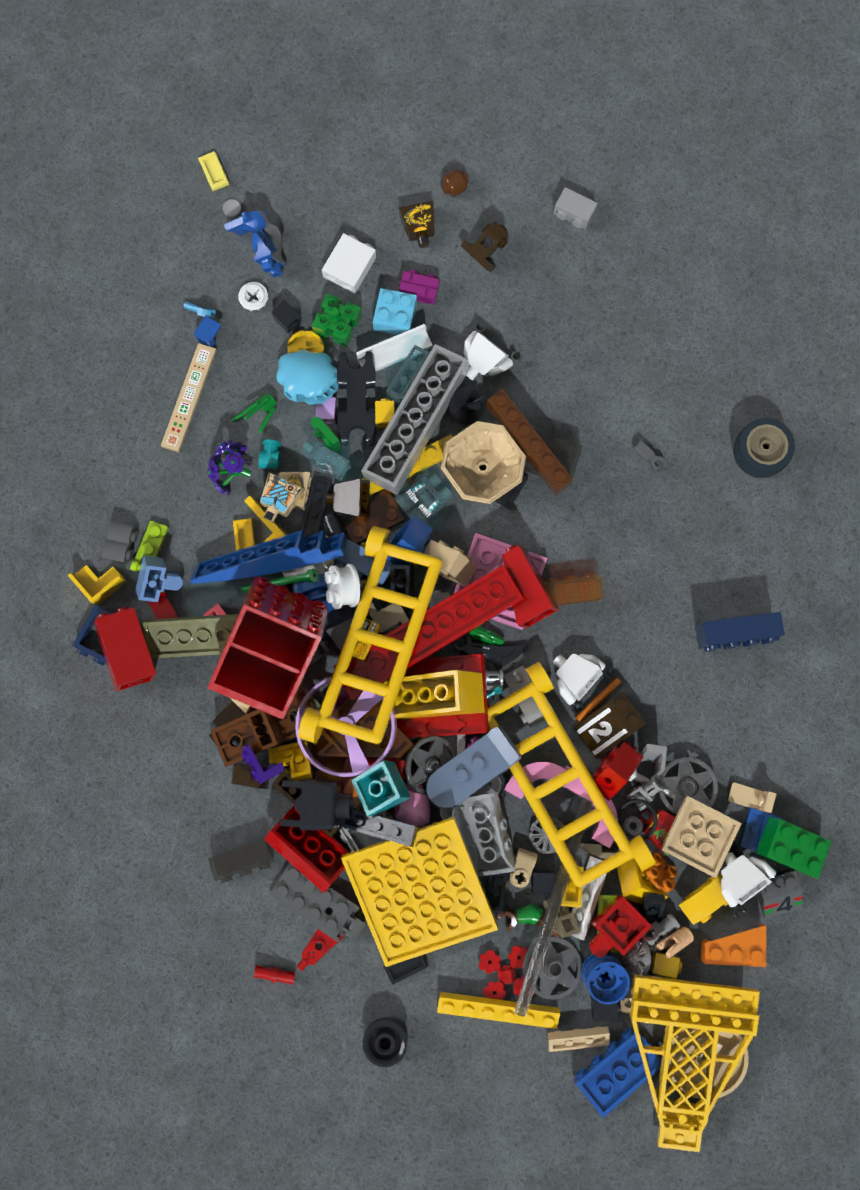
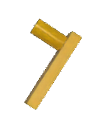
[244,496,288,542]

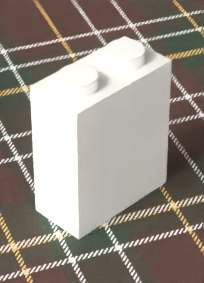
[322,233,376,294]

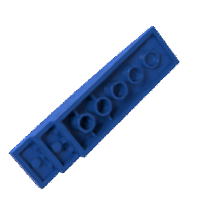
[190,530,347,584]

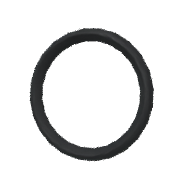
[617,799,658,840]

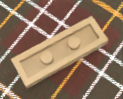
[548,1026,610,1052]

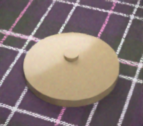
[668,1028,748,1099]

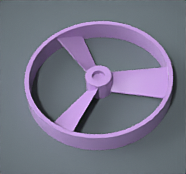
[296,677,397,777]

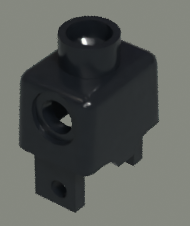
[280,778,354,830]

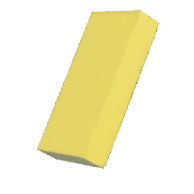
[198,151,229,191]

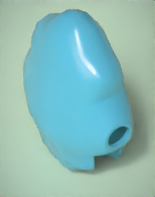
[276,350,338,405]

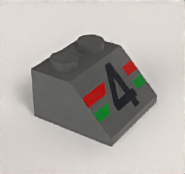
[757,869,803,919]

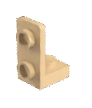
[728,783,776,813]

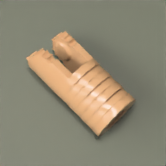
[656,926,694,959]

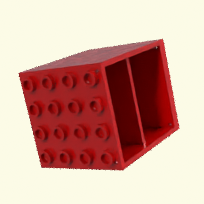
[207,576,328,719]

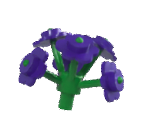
[207,440,252,495]

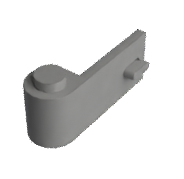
[503,666,545,727]

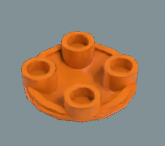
[646,853,678,892]

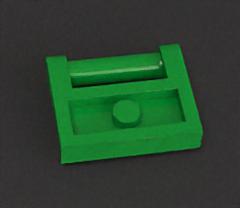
[311,417,342,454]

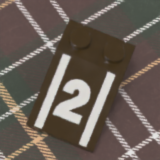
[573,692,646,759]

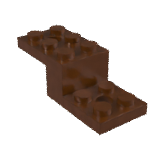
[211,690,314,767]

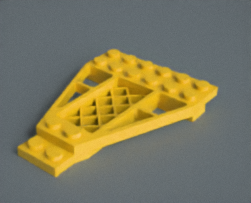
[630,975,760,1152]

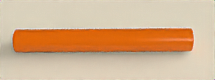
[575,677,622,722]

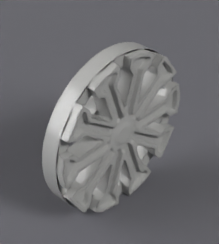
[529,816,566,854]
[622,939,651,978]

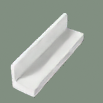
[356,324,433,372]

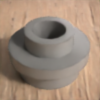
[623,816,643,836]

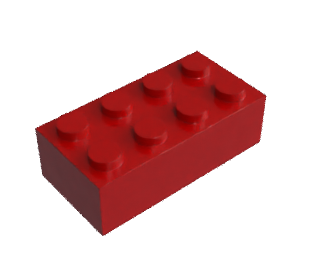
[264,805,350,893]

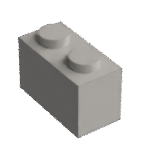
[554,187,598,229]

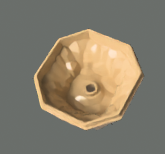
[441,421,526,504]

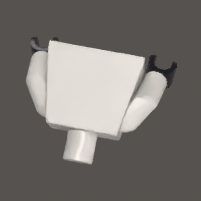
[554,653,615,714]
[721,852,786,918]

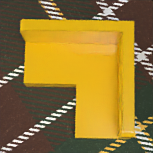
[68,565,127,606]
[268,741,314,780]
[616,858,668,905]

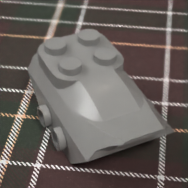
[452,783,516,877]

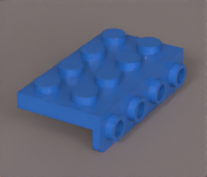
[573,1028,661,1118]

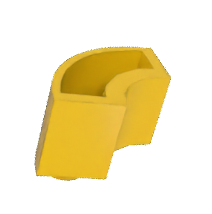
[679,872,728,925]

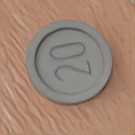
[223,199,241,217]

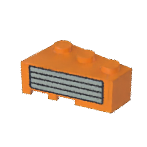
[700,923,766,967]

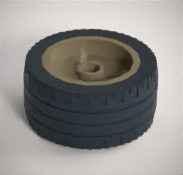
[733,418,795,478]

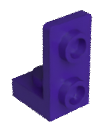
[241,744,285,784]

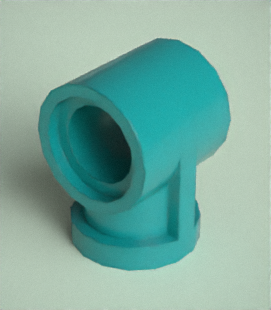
[259,439,281,470]

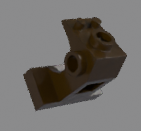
[461,221,508,272]

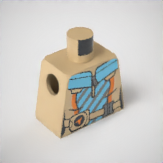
[260,473,304,523]

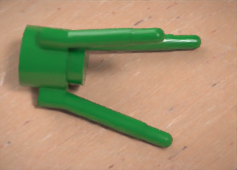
[232,393,277,433]

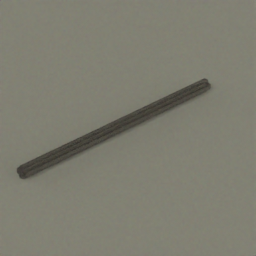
[514,799,592,1017]

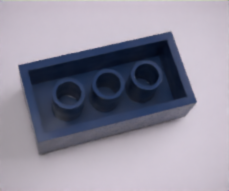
[695,612,785,652]

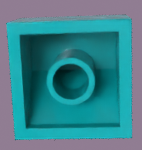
[352,761,411,817]

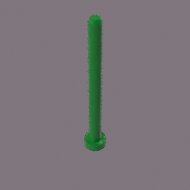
[240,569,318,593]

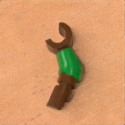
[494,904,560,938]

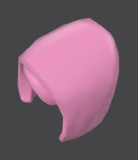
[394,791,431,828]

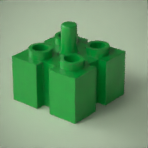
[312,293,362,347]

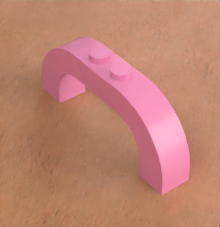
[504,762,618,848]

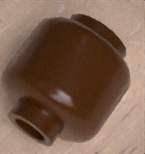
[441,169,469,197]

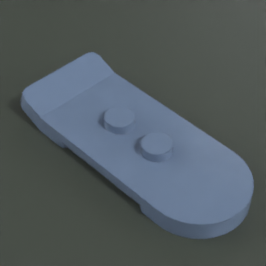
[427,727,522,809]

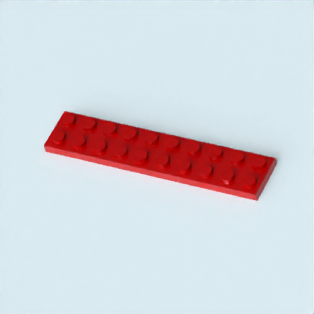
[333,565,524,701]

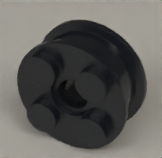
[362,1017,408,1067]

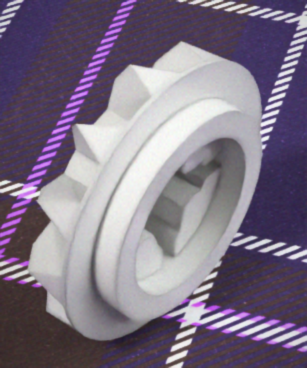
[238,282,268,312]

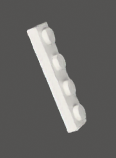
[571,856,607,940]

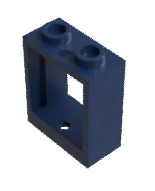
[72,605,112,666]

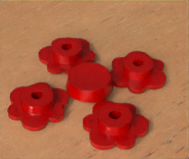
[478,946,535,1000]

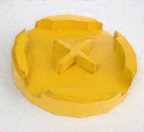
[287,330,324,353]

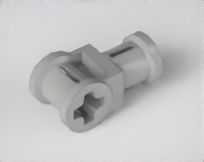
[485,668,503,707]
[626,774,666,811]
[641,913,680,952]

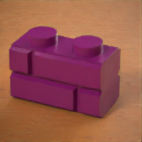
[399,270,440,305]

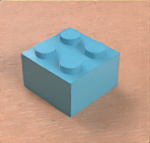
[373,288,417,335]

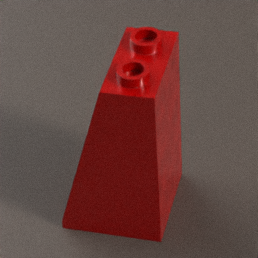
[502,545,560,629]
[94,607,156,692]

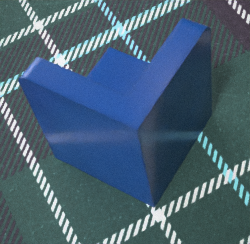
[194,316,221,348]

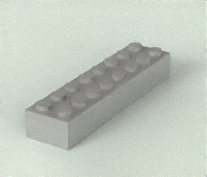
[361,344,469,495]

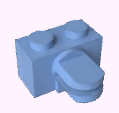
[135,555,183,602]

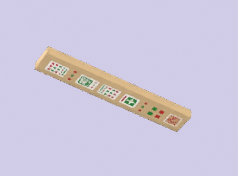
[161,343,217,453]

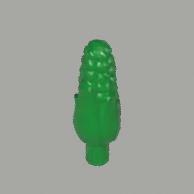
[468,625,505,645]

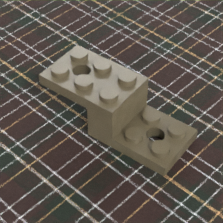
[359,580,409,635]

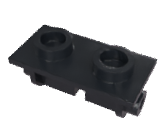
[495,472,529,510]

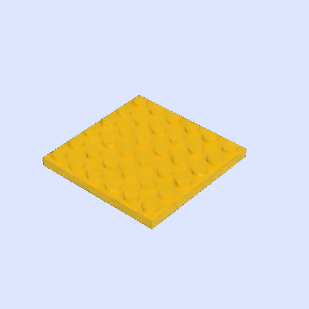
[341,816,498,967]

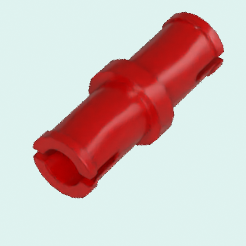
[253,965,296,985]

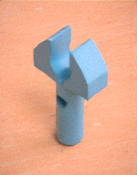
[184,302,216,318]

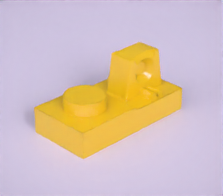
[561,866,584,908]

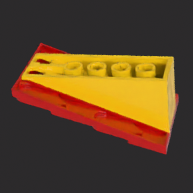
[376,654,489,739]

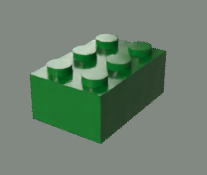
[755,816,832,879]

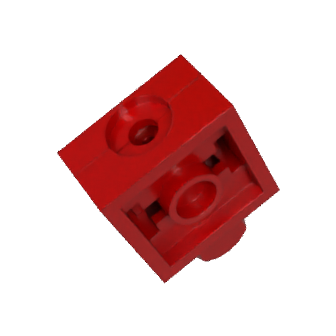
[592,741,643,801]
[589,895,652,958]

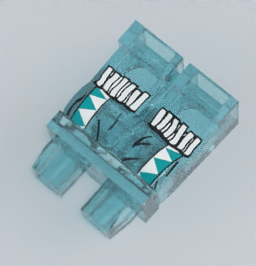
[301,440,352,483]
[394,473,452,523]

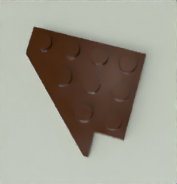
[317,697,414,759]

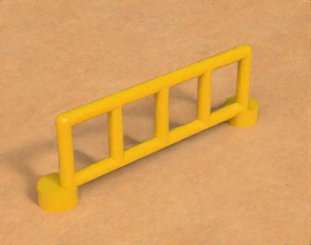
[298,526,442,744]
[488,661,656,887]

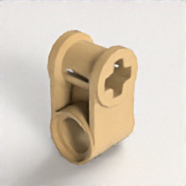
[509,847,538,888]

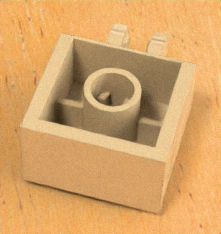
[424,540,477,587]

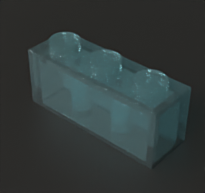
[386,345,430,405]

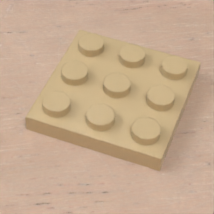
[660,796,742,878]

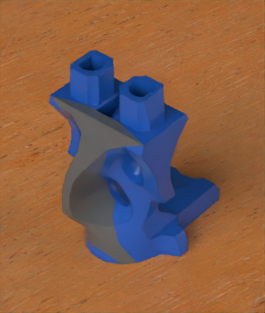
[224,210,286,278]

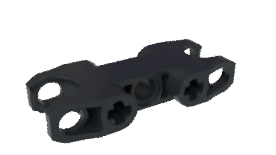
[337,352,376,446]

